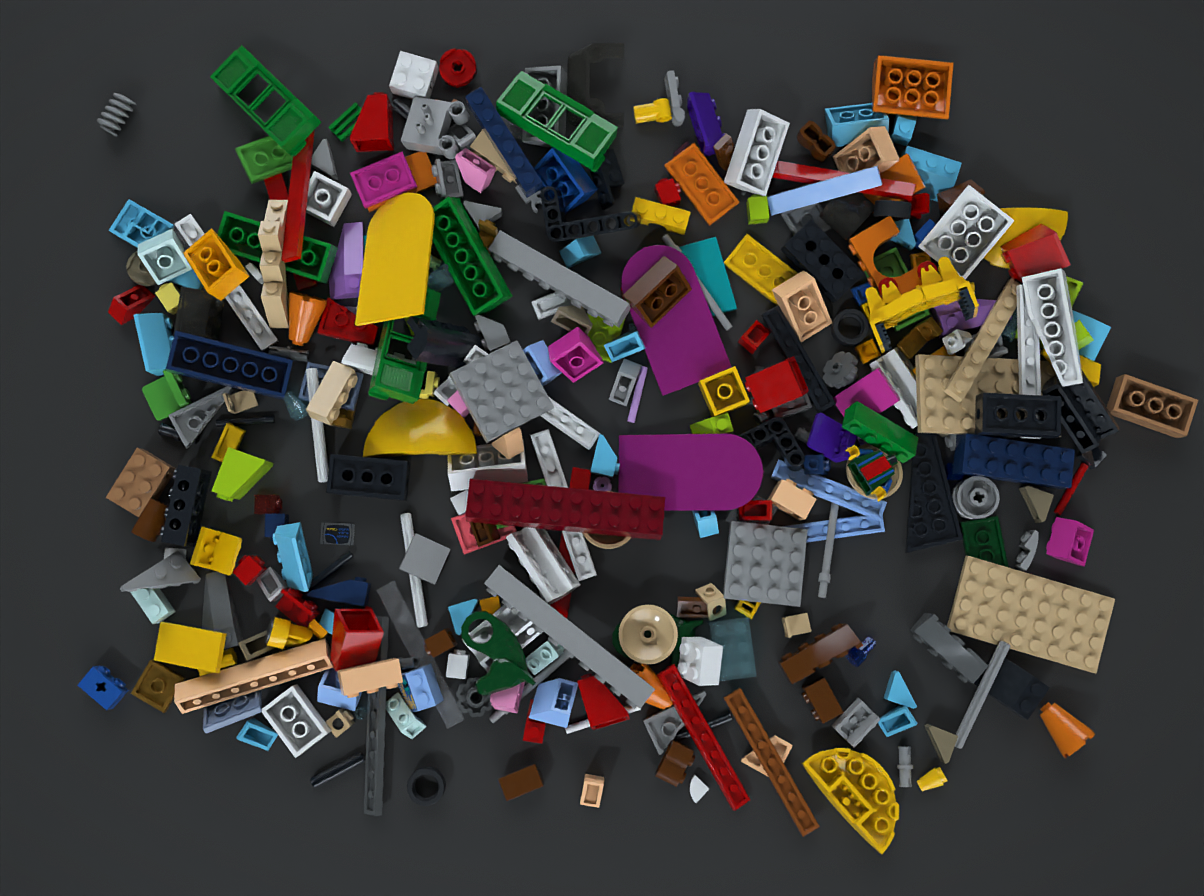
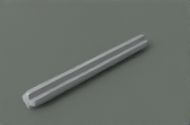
[955,641,1010,749]

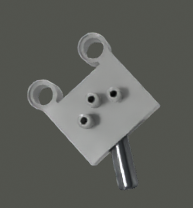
[392,96,470,159]

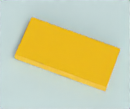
[724,234,798,306]
[154,621,227,673]

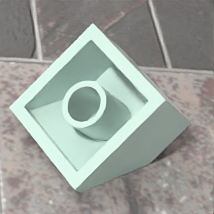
[137,229,192,285]

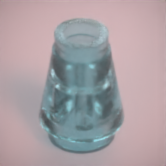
[283,392,308,421]

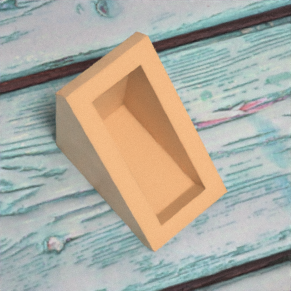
[491,427,524,460]
[580,774,604,808]

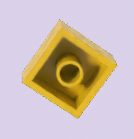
[698,366,750,417]

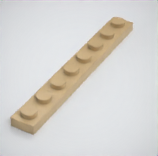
[944,278,1021,403]

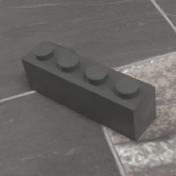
[910,613,988,684]

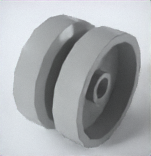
[951,476,1000,520]

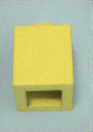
[155,283,189,315]

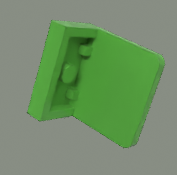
[142,370,192,421]

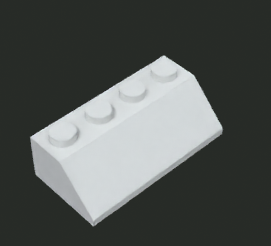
[724,109,790,196]
[341,343,427,384]
[448,441,528,491]

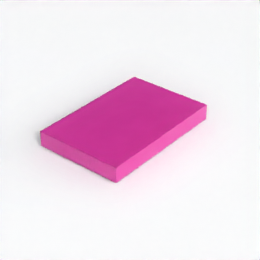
[350,152,417,209]
[833,367,901,417]

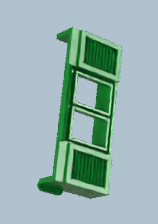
[210,45,322,157]
[496,71,618,172]
[368,288,441,404]

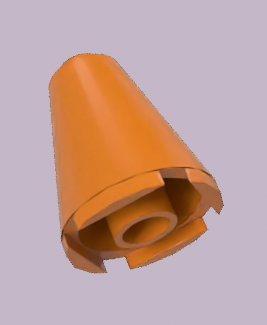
[289,292,327,346]
[630,663,673,710]
[1040,702,1095,758]

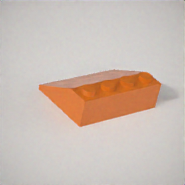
[872,55,953,119]

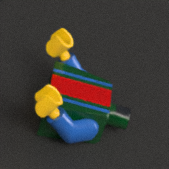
[845,445,898,502]

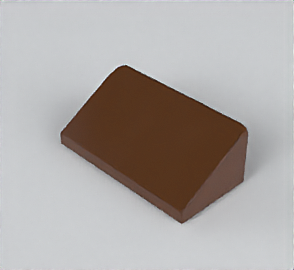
[465,511,500,547]

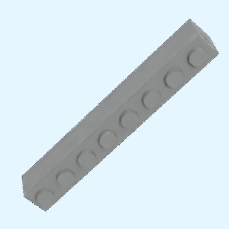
[488,230,631,327]

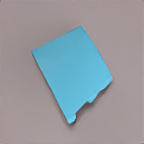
[108,199,174,248]
[1072,310,1111,361]

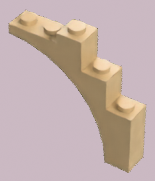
[258,200,289,328]

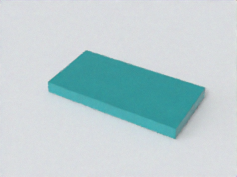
[680,237,737,316]

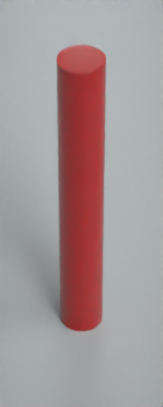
[1054,463,1089,516]

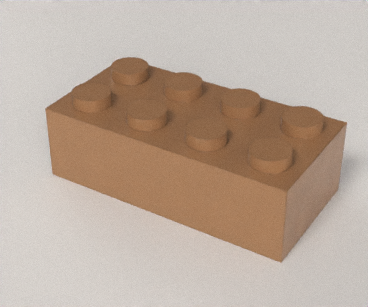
[1107,374,1198,438]

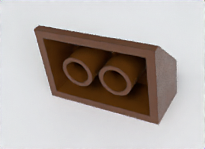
[622,256,692,328]

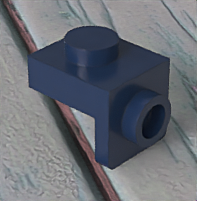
[804,455,831,476]

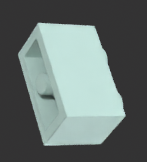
[131,588,176,624]

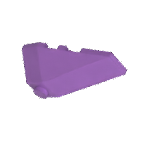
[329,222,365,300]
[931,299,1013,338]

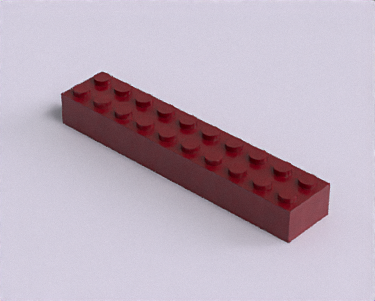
[465,479,665,540]

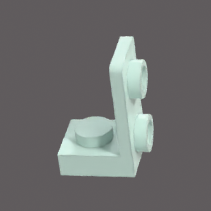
[525,640,565,675]
[386,693,427,739]

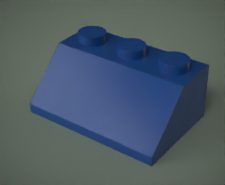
[534,147,598,215]

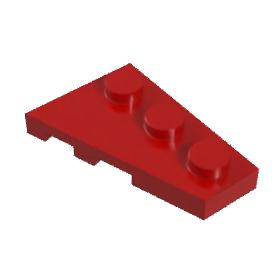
[318,297,379,347]

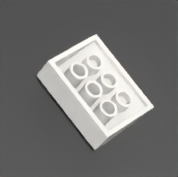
[918,185,1015,279]

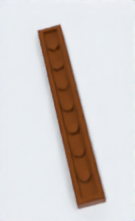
[723,687,820,837]

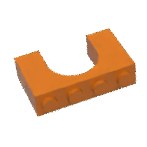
[848,216,922,301]

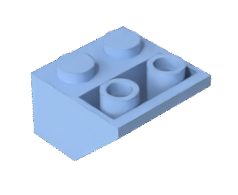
[529,678,578,728]

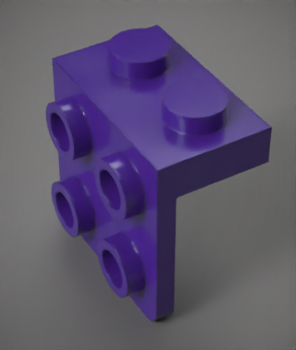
[807,413,858,463]

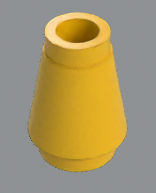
[917,767,948,792]

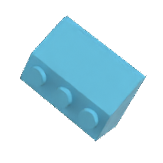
[824,103,889,147]
[901,146,962,202]
[134,313,174,376]
[273,522,313,592]

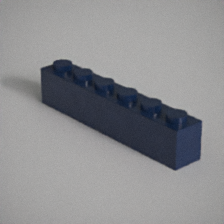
[465,87,543,198]

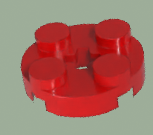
[439,48,477,88]

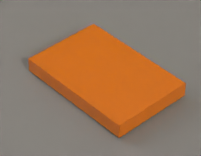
[863,154,926,213]

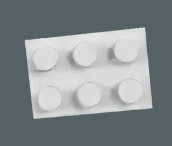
[262,684,332,758]

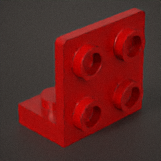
[275,588,321,628]

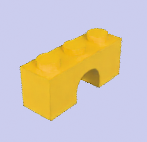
[630,197,691,235]

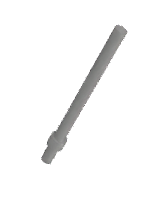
[662,234,733,331]
[818,502,839,598]
[489,653,569,724]

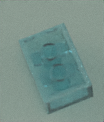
[708,617,757,681]

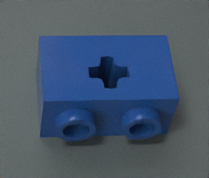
[77,666,129,710]

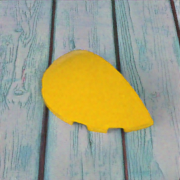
[983,208,1068,269]
[363,399,477,457]
[802,748,899,854]

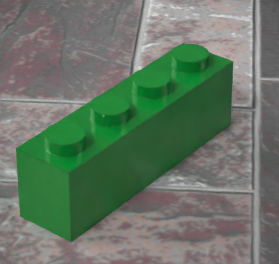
[842,401,918,463]

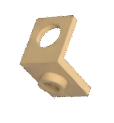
[222,390,258,414]
[695,583,726,621]
[782,613,811,638]
[326,708,355,737]

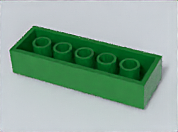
[432,196,513,316]
[217,211,338,284]

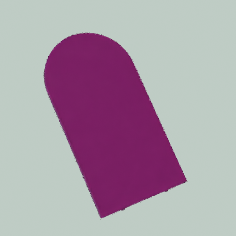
[621,245,732,396]
[618,434,764,511]

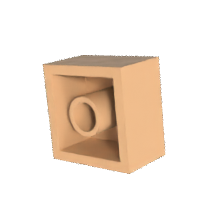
[767,479,817,521]

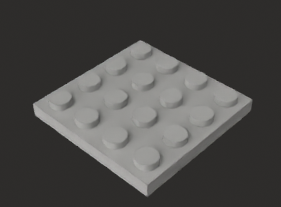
[449,340,554,443]
[723,521,808,607]

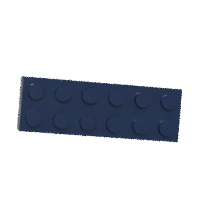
[165,331,293,399]
[953,433,1075,489]

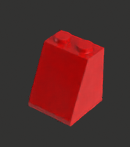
[350,92,394,152]
[1000,224,1071,283]
[745,356,809,413]
[330,609,384,671]
[577,673,630,730]

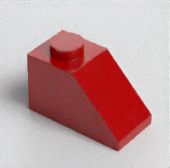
[108,285,155,325]
[523,699,546,744]

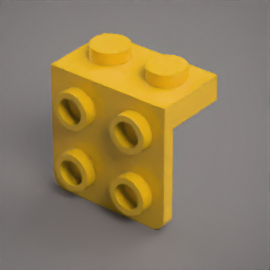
[190,527,242,575]

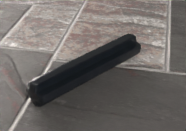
[310,752,366,788]

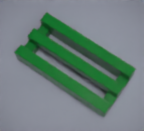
[328,102,362,142]

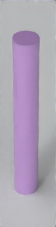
[627,366,648,423]

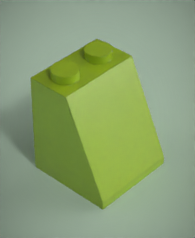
[212,447,274,502]

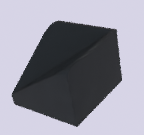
[1076,447,1107,470]

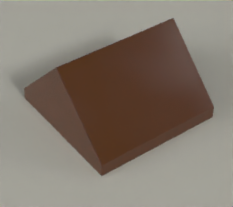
[937,179,985,218]

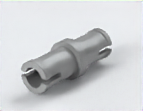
[897,746,913,787]

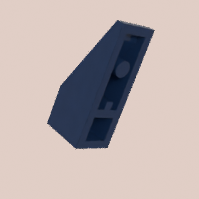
[306,576,371,606]

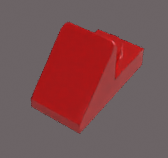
[903,193,930,219]

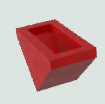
[738,320,771,354]
[739,500,772,521]

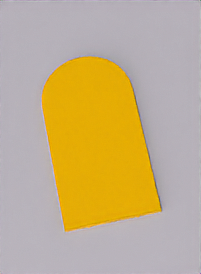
[355,193,435,326]

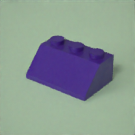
[686,92,725,157]

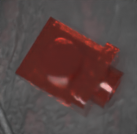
[254,494,282,514]

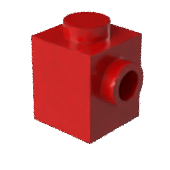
[654,178,681,207]
[233,555,267,585]

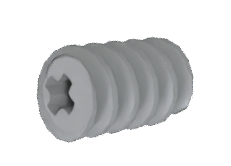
[97,93,136,137]

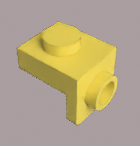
[419,371,440,399]

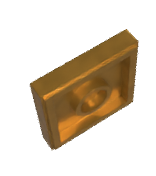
[130,659,186,713]

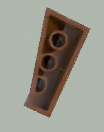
[778,623,863,684]

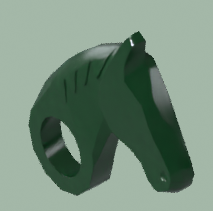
[461,611,536,696]
[612,614,704,670]

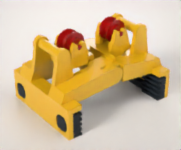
[865,257,979,355]

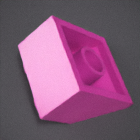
[548,327,603,383]
[1046,517,1094,567]

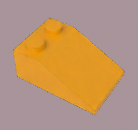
[183,228,249,301]

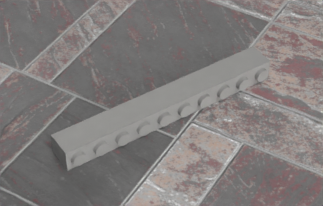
[484,565,655,709]

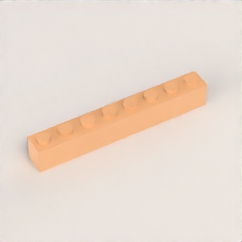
[174,638,333,714]

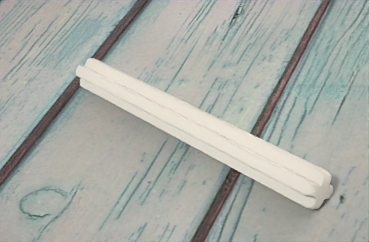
[306,368,328,482]
[400,513,428,627]

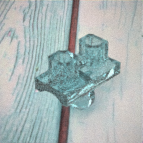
[427,264,454,292]

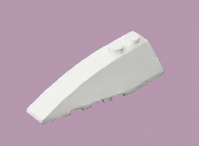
[1022,268,1083,387]

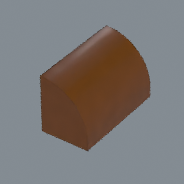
[131,498,169,542]
[498,764,544,801]

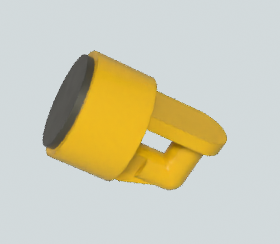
[265,617,313,649]

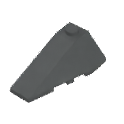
[201,571,243,649]

